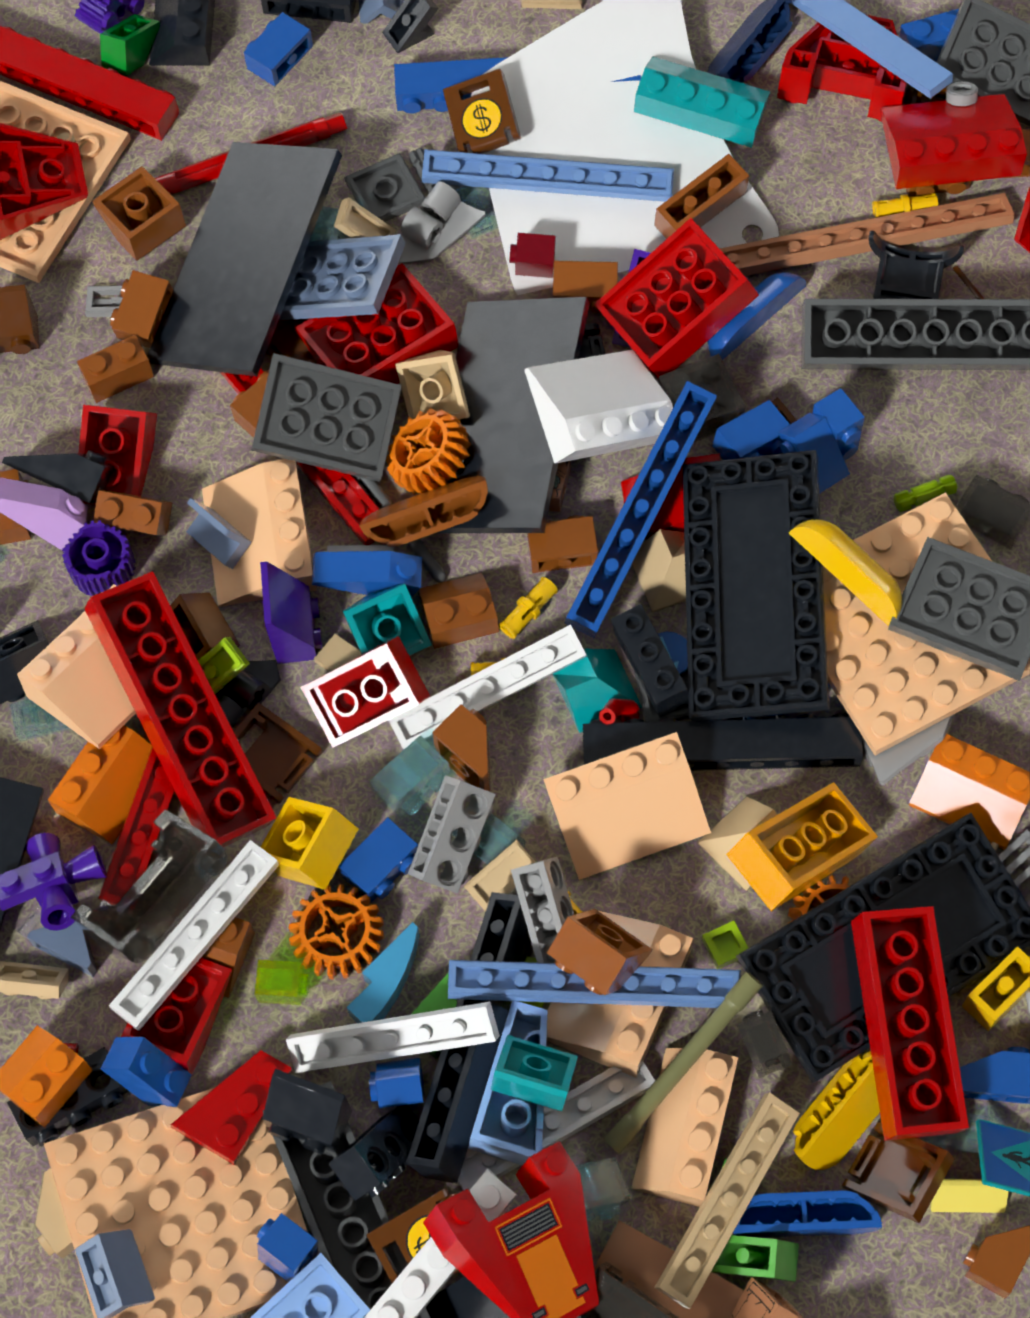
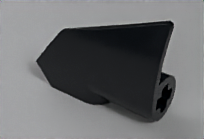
[215,660,281,728]

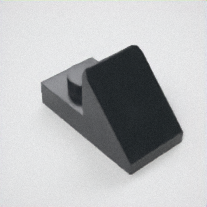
[382,0,439,53]

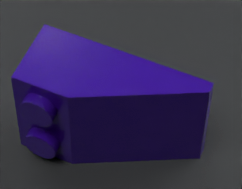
[260,561,323,664]

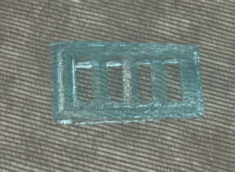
[9,700,70,742]

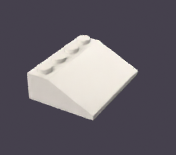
[524,350,673,464]

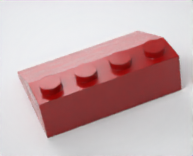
[880,94,1027,189]
[594,218,759,382]
[295,263,459,384]

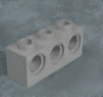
[408,775,496,893]
[511,856,574,963]

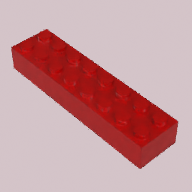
[84,571,277,855]

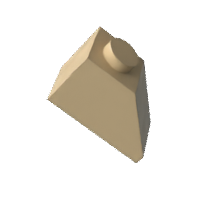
[35,1168,74,1259]

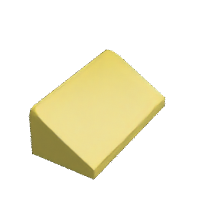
[930,1179,1009,1213]

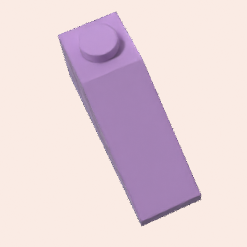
[0,477,88,550]

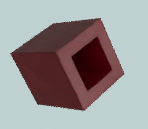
[509,233,556,278]

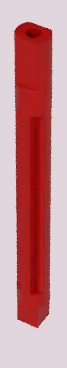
[155,113,347,195]

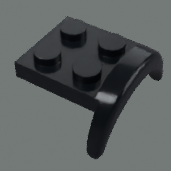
[869,230,964,299]

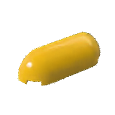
[789,519,902,626]
[793,1051,880,1170]

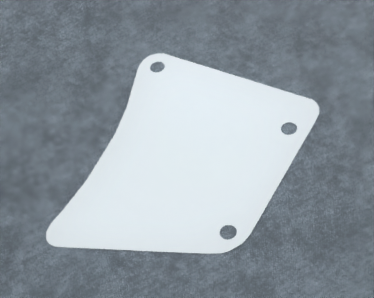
[471,0,779,295]

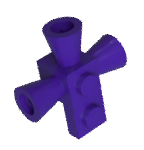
[0,833,107,931]

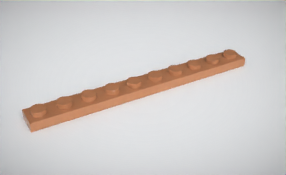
[719,193,1015,276]

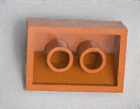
[48,725,152,845]
[909,734,1030,850]

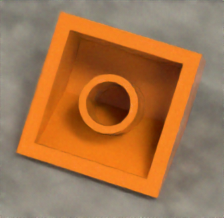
[0,1025,92,1128]

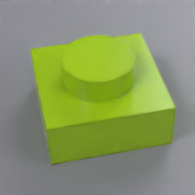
[702,920,748,969]

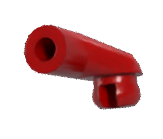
[599,698,640,725]

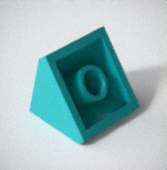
[491,1035,578,1112]

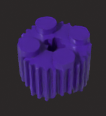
[74,0,145,34]
[62,520,136,596]

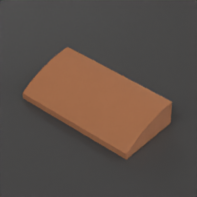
[594,1220,744,1318]

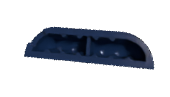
[707,0,793,83]

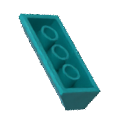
[634,56,771,148]

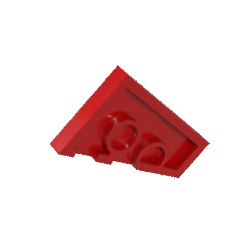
[171,1050,292,1165]

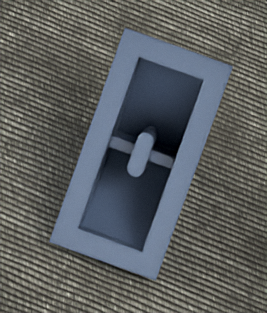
[27,917,97,977]

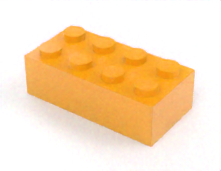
[726,782,878,911]

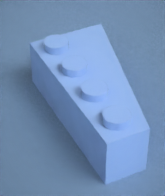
[468,1001,548,1165]

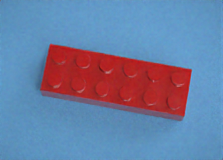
[851,906,969,1141]

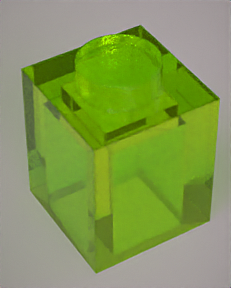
[254,960,310,1005]

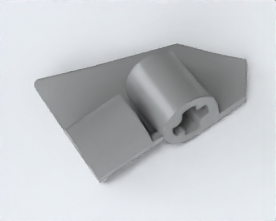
[399,181,486,263]
[862,714,954,785]

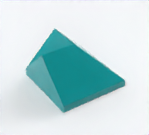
[343,583,432,656]
[553,648,642,733]

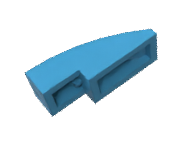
[346,922,420,1023]

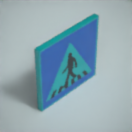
[976,1119,1030,1197]

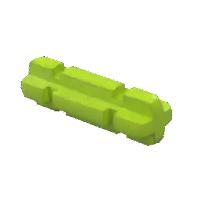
[893,475,958,512]

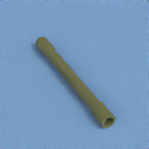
[604,971,763,1153]

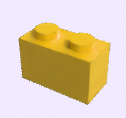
[962,946,1030,1032]

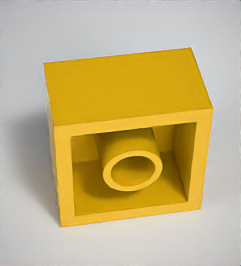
[260,797,359,890]

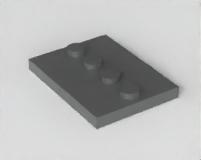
[936,0,1030,127]
[251,353,402,482]
[888,537,1030,681]

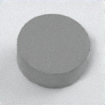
[946,82,978,106]

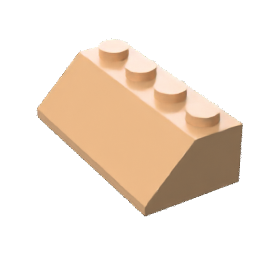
[631,1048,739,1207]

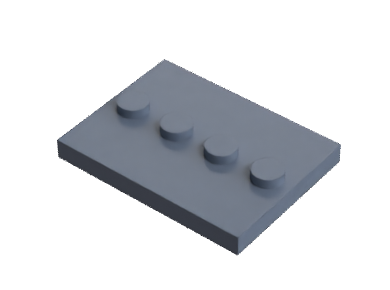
[279,234,406,320]

